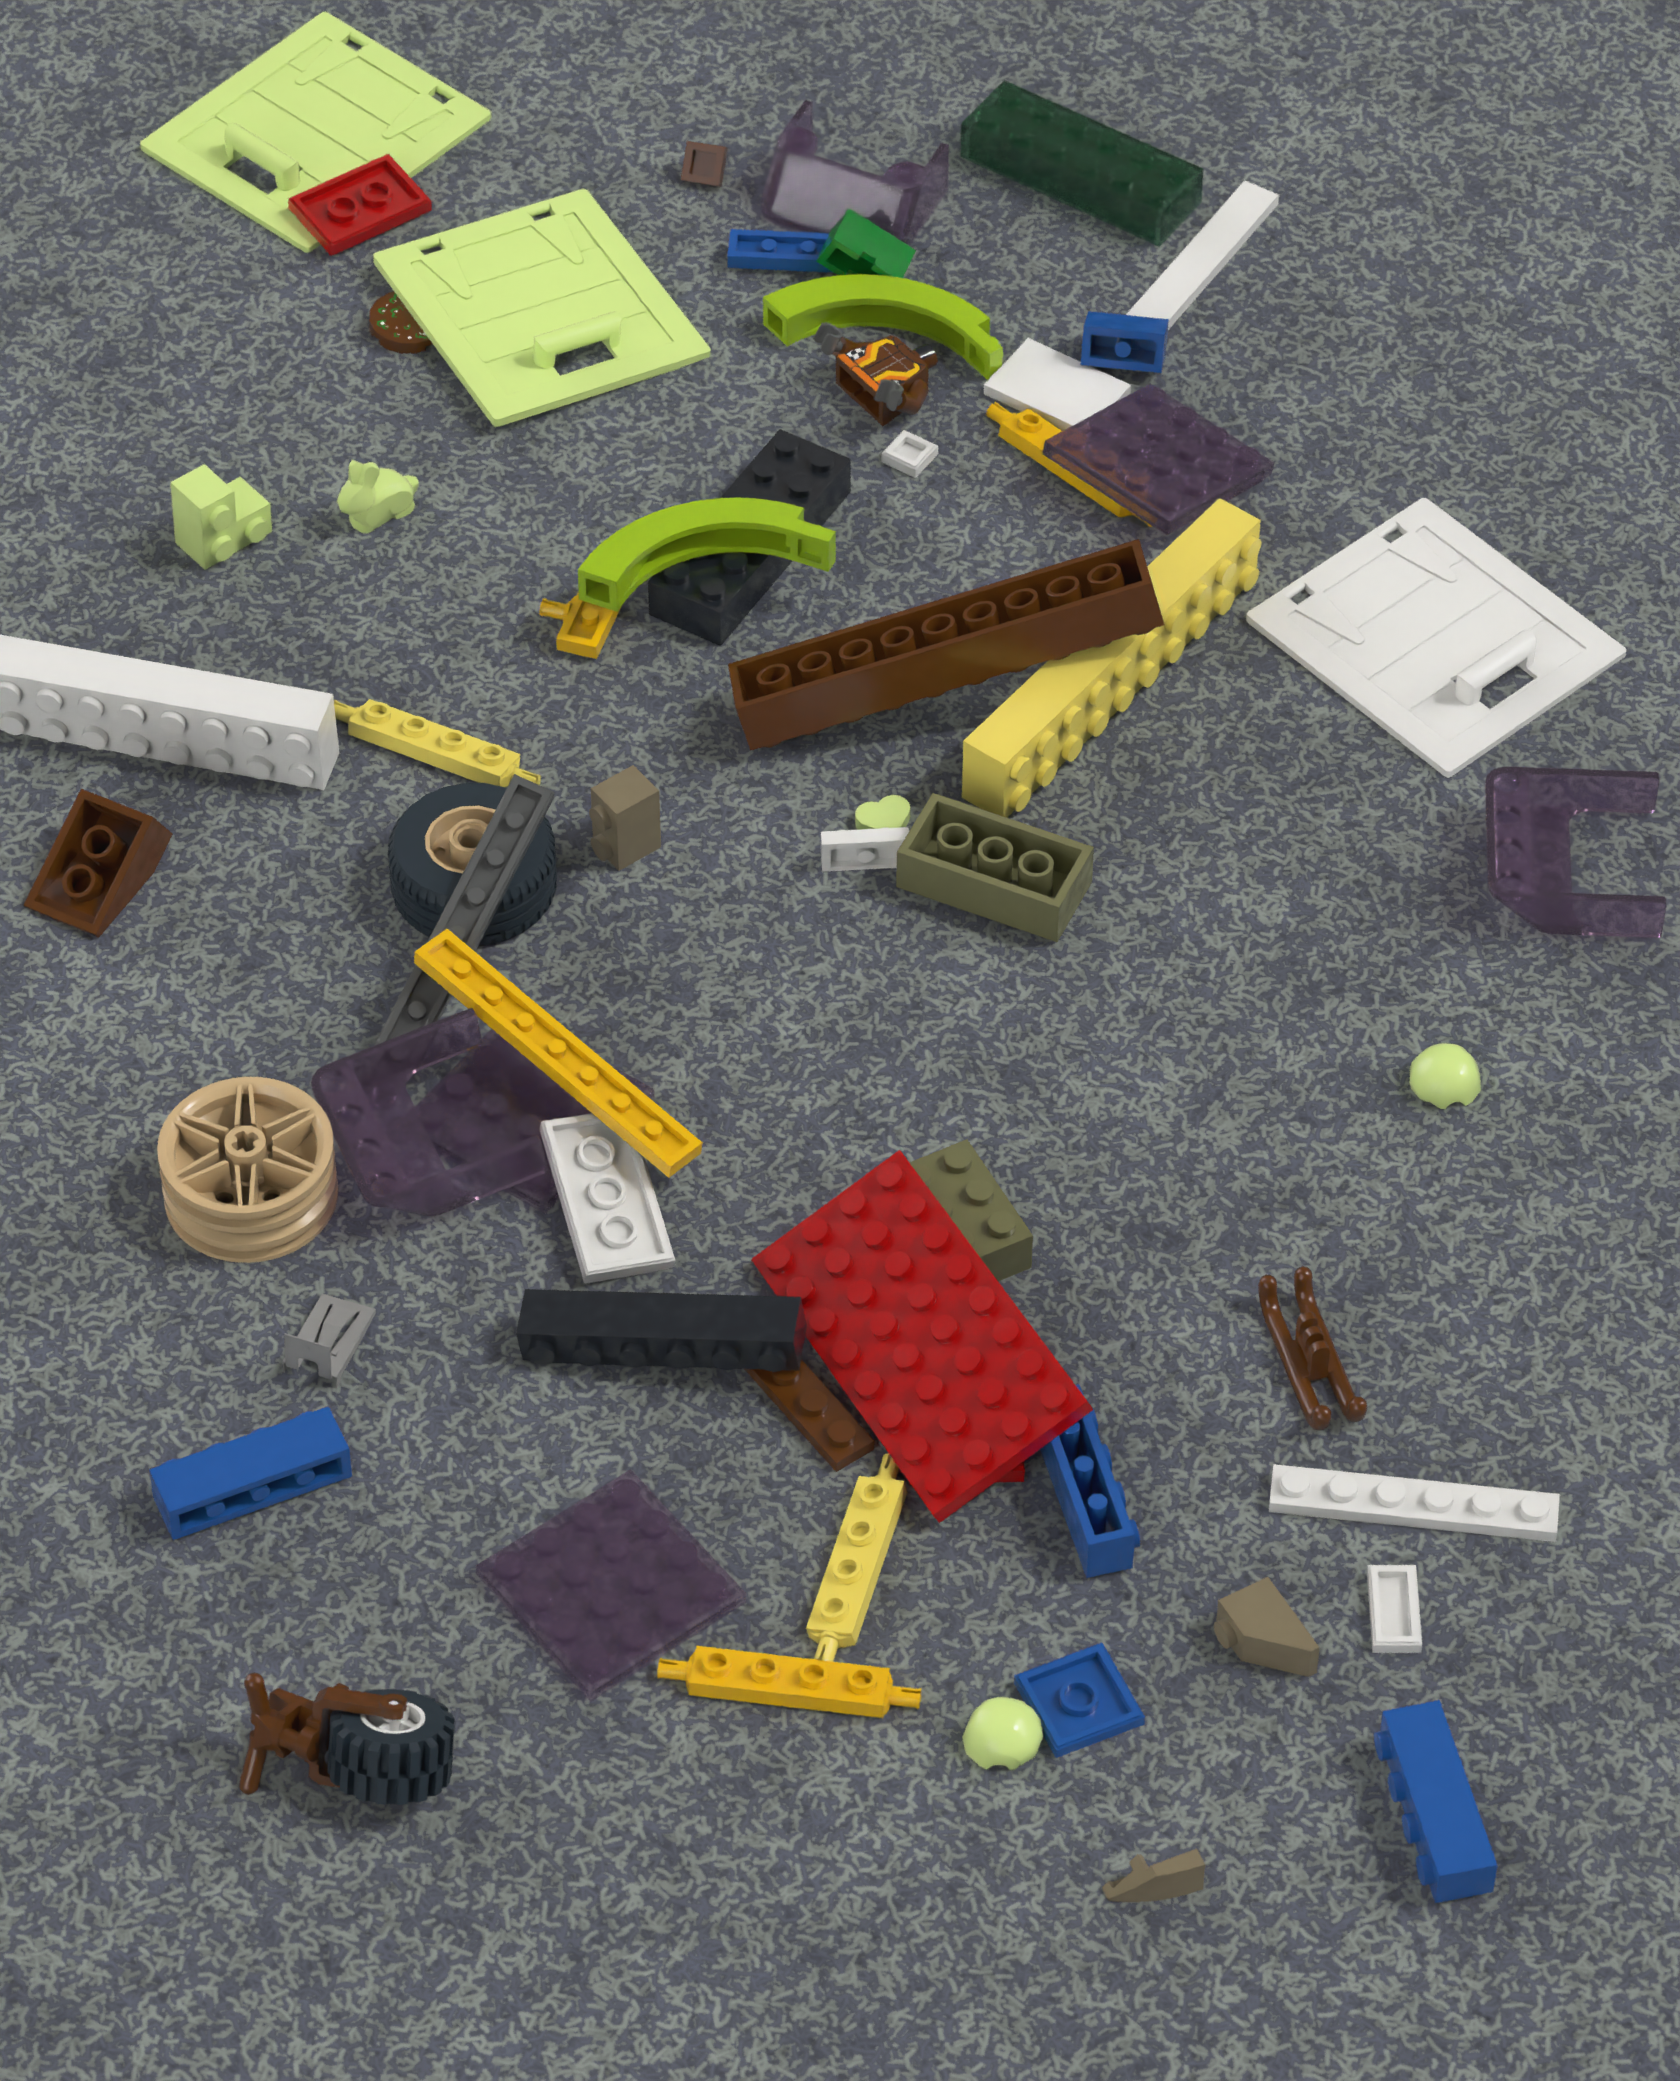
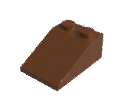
[23,789,173,937]

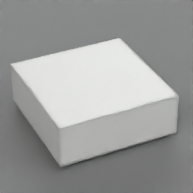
[881,430,938,478]

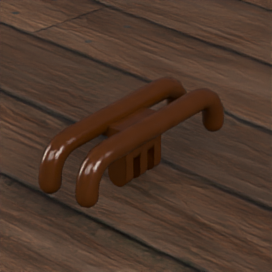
[1258,1266,1368,1431]

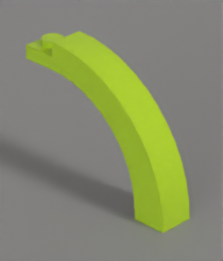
[763,274,1004,380]
[578,498,836,612]

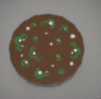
[369,291,433,354]

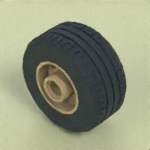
[388,783,557,946]

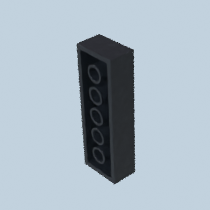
[648,429,851,646]

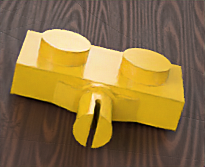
[539,591,622,659]

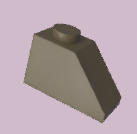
[1214,1577,1320,1677]

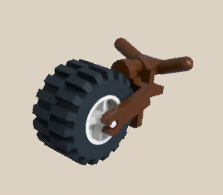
[239,1672,455,1805]

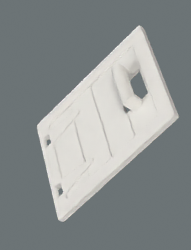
[1246,498,1627,778]

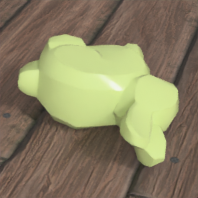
[337,460,419,533]

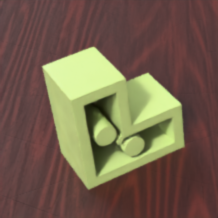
[170,464,272,570]

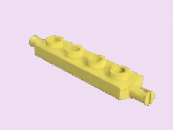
[334,699,541,787]
[806,1453,907,1662]

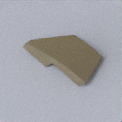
[1102,1849,1205,1902]

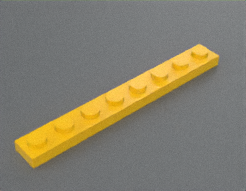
[414,929,703,1178]

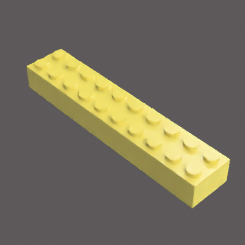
[962,498,1262,818]

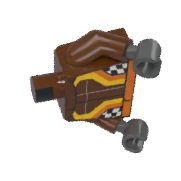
[813,322,938,426]

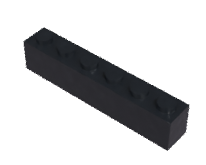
[516,1289,807,1372]

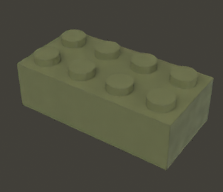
[896,793,1094,942]

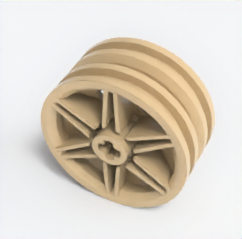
[157,1077,338,1263]

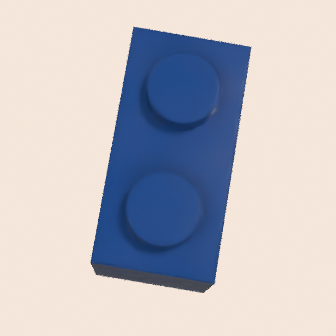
[1081,311,1169,373]

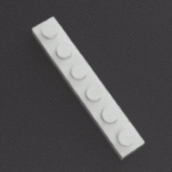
[1269,1464,1560,1542]

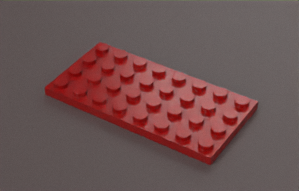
[751,1150,1094,1523]

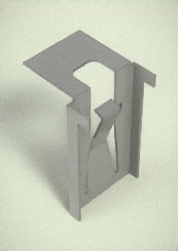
[283,1294,376,1388]

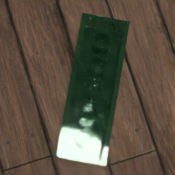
[960,80,1204,247]

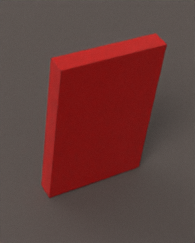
[288,153,432,256]

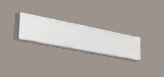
[1126,181,1279,330]

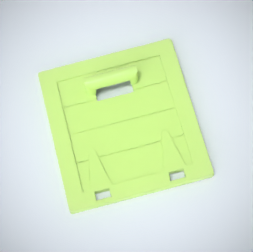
[140,12,491,253]
[374,189,711,427]

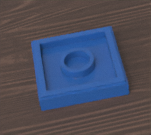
[1014,1642,1145,1758]

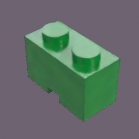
[816,208,916,278]

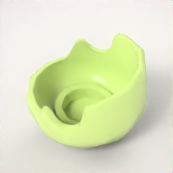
[1410,1043,1481,1109]
[962,1697,1043,1770]

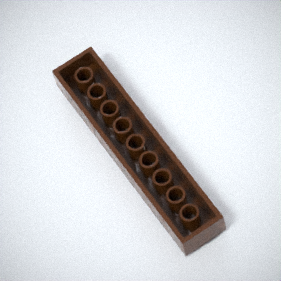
[728,539,1165,750]

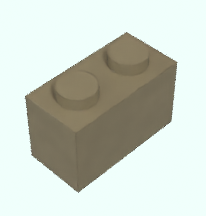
[589,765,661,871]

